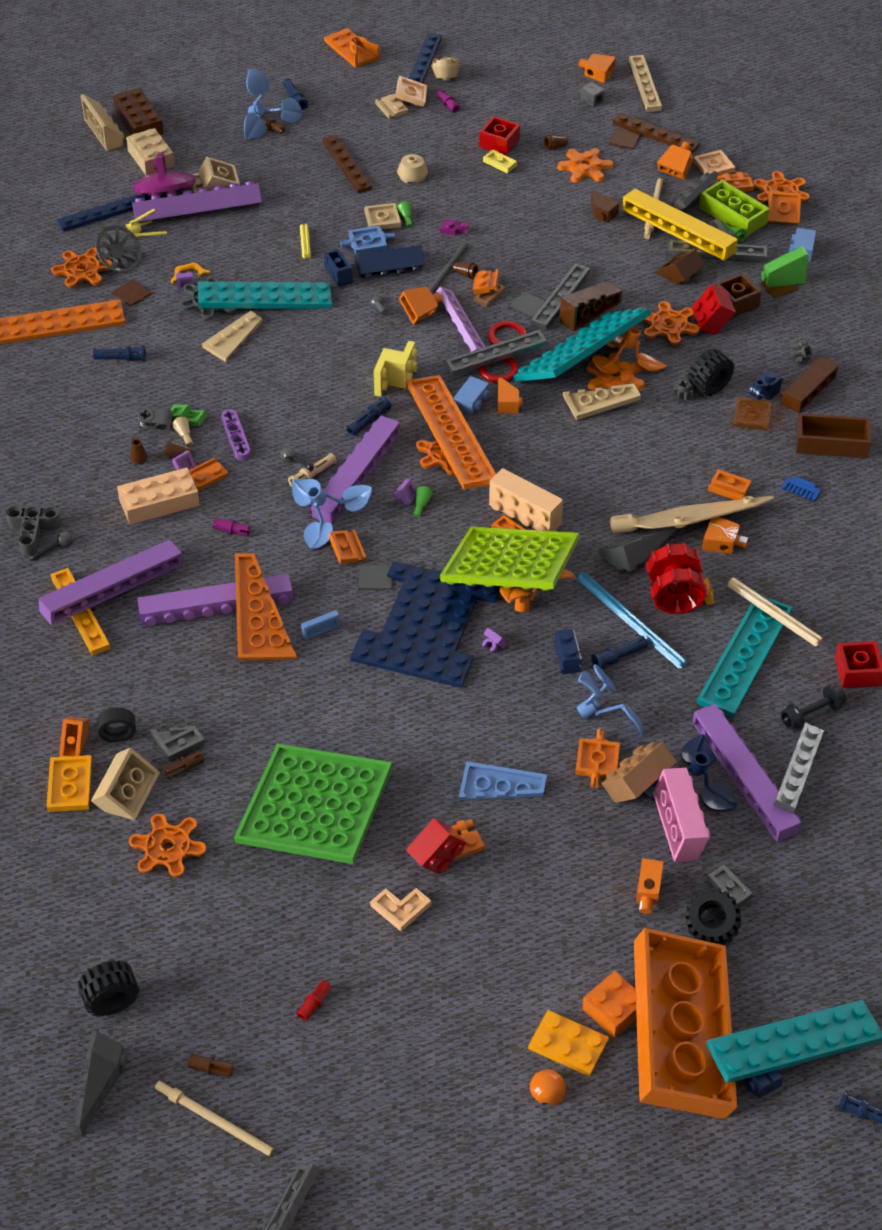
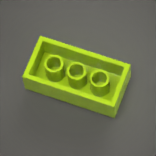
[699,180,770,237]

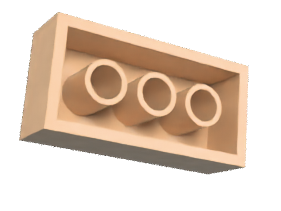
[117,468,200,525]
[489,468,563,531]

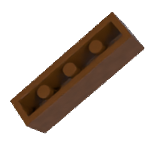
[781,356,839,413]

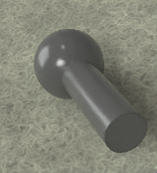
[370,296,388,315]

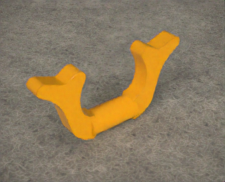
[171,262,210,283]

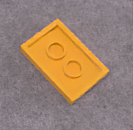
[46,755,92,812]
[528,1010,609,1077]

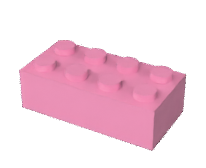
[653,768,710,862]

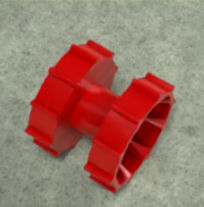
[645,543,709,614]

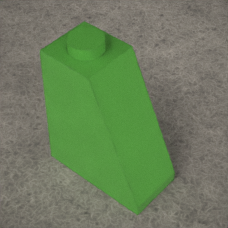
[761,247,808,288]

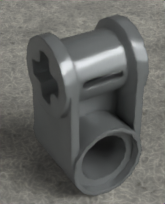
[138,408,173,430]

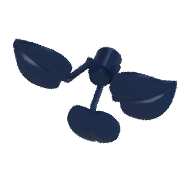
[643,734,737,811]

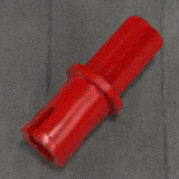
[296,980,332,1022]

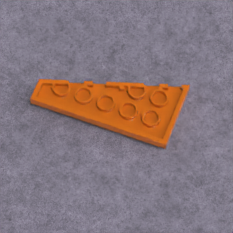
[235,553,297,661]

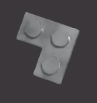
[707,865,753,920]

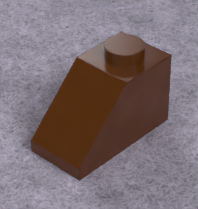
[591,191,619,223]

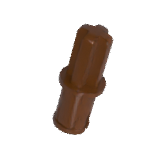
[260,115,285,134]
[164,750,204,778]
[187,1053,234,1077]

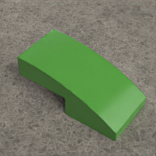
[170,405,208,427]

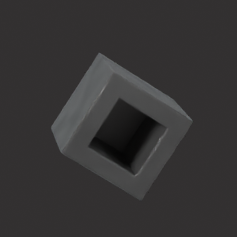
[581,82,605,107]

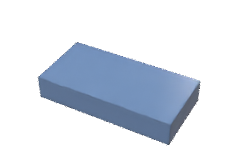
[301,610,340,640]

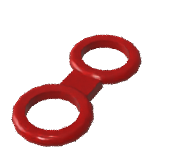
[478,321,527,383]

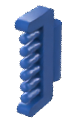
[782,476,821,502]

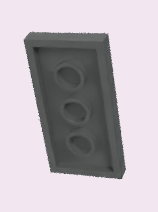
[668,171,719,210]

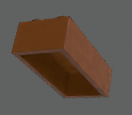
[113,88,164,135]
[796,413,871,458]

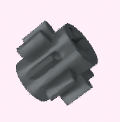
[791,342,813,364]
[672,380,694,401]

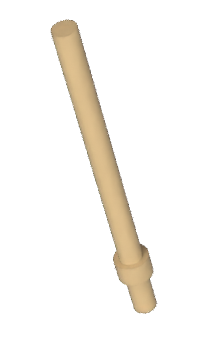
[644,178,663,239]
[155,1081,274,1157]

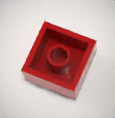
[479,116,520,156]
[691,284,736,335]
[834,641,882,688]
[406,818,467,874]

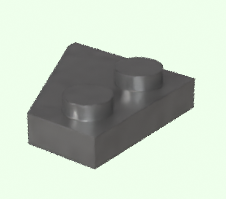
[150,726,205,761]

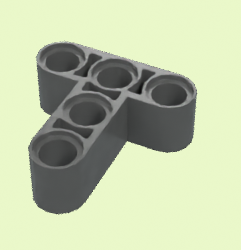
[6,506,61,557]

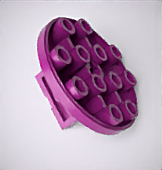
[133,152,196,196]

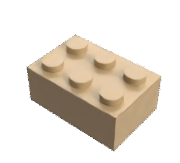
[126,128,175,176]

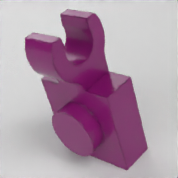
[440,219,469,236]

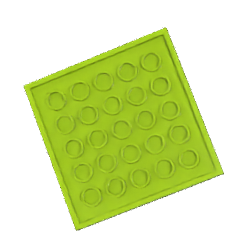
[440,527,579,590]

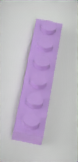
[436,286,485,352]

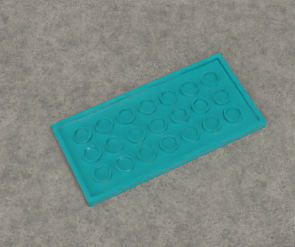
[513,307,652,382]

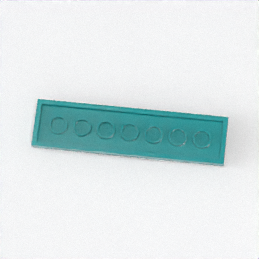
[198,281,332,309]
[697,595,793,718]
[706,1000,882,1084]

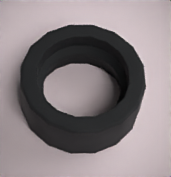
[97,707,136,742]

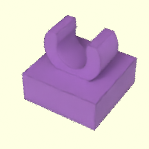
[176,271,194,290]
[172,451,196,470]
[394,479,416,505]
[482,628,508,653]

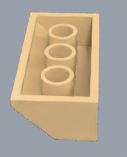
[81,94,125,151]

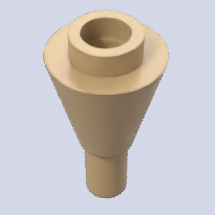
[172,417,193,446]

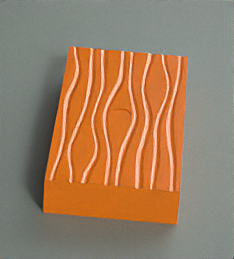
[634,928,737,1118]

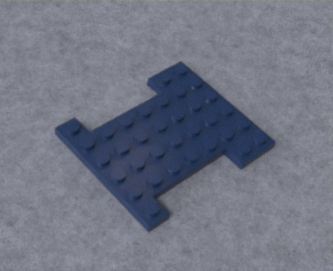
[350,561,500,688]

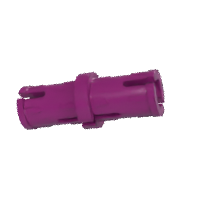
[437,90,460,113]
[212,517,251,537]

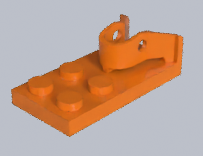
[324,28,380,68]

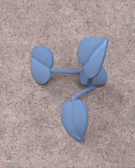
[244,69,303,140]
[292,479,372,550]
[577,664,643,738]

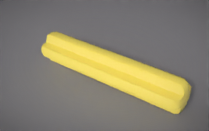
[300,224,311,259]

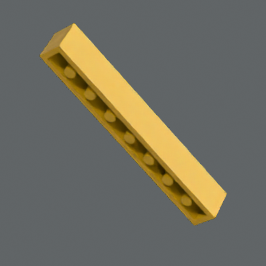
[622,189,738,261]

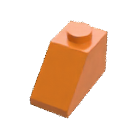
[498,378,522,414]
[59,716,90,757]

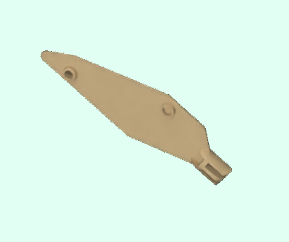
[609,496,774,533]

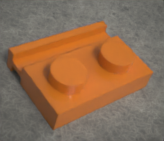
[473,269,500,295]
[189,457,229,491]
[708,469,752,500]
[329,529,366,564]

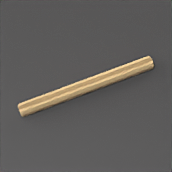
[728,577,823,647]

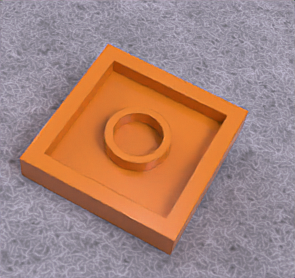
[768,191,801,225]

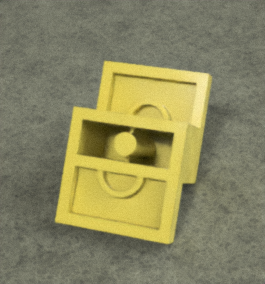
[374,341,418,396]

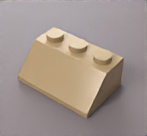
[91,747,160,820]

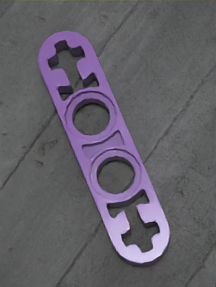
[221,409,251,461]

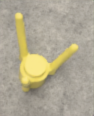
[126,209,167,238]

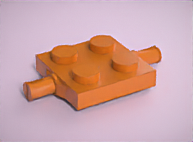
[575,728,620,789]

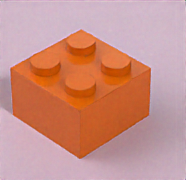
[582,971,637,1039]

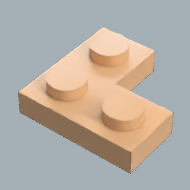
[370,888,431,931]

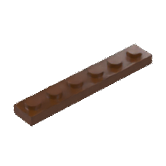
[613,113,700,153]
[322,135,372,194]

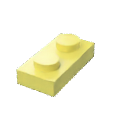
[483,150,517,173]

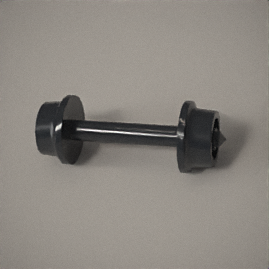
[781,685,847,729]

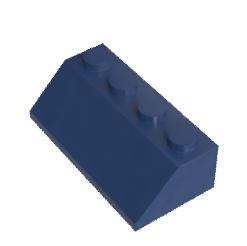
[354,245,425,278]

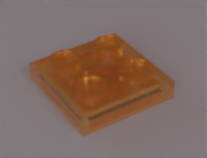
[733,397,772,431]

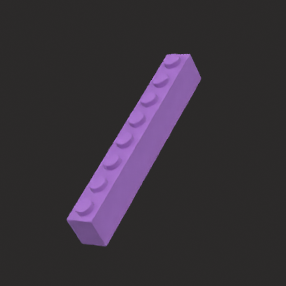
[132,181,262,222]
[311,416,400,524]
[39,540,182,625]
[137,574,293,626]
[693,704,801,842]

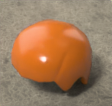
[529,1069,567,1106]

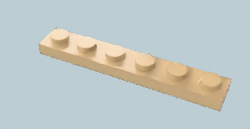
[629,55,662,112]

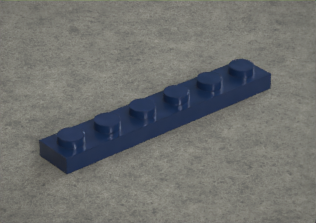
[408,33,442,84]
[57,193,151,232]

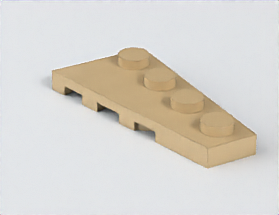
[202,311,263,362]
[563,383,641,421]

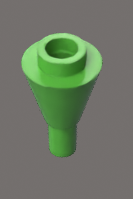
[397,201,412,228]
[724,223,746,243]
[413,486,434,518]

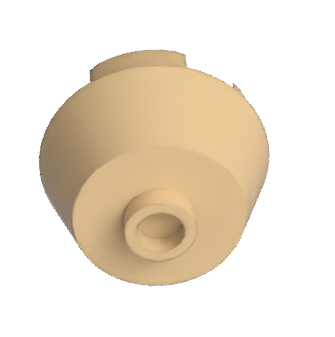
[431,57,461,81]
[397,154,428,183]

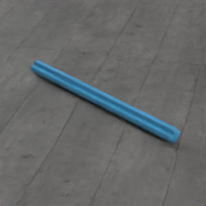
[578,572,687,669]

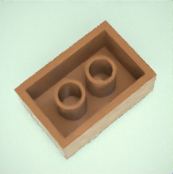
[601,742,677,803]

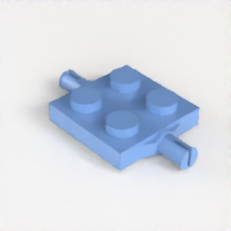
[340,226,395,255]

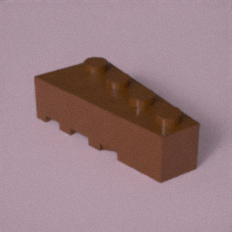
[560,281,622,332]

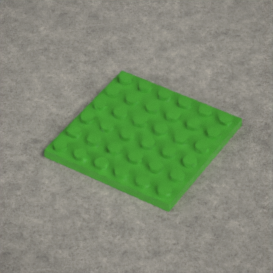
[234,743,393,864]

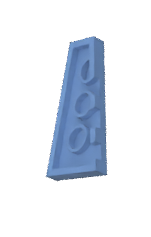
[459,761,547,800]

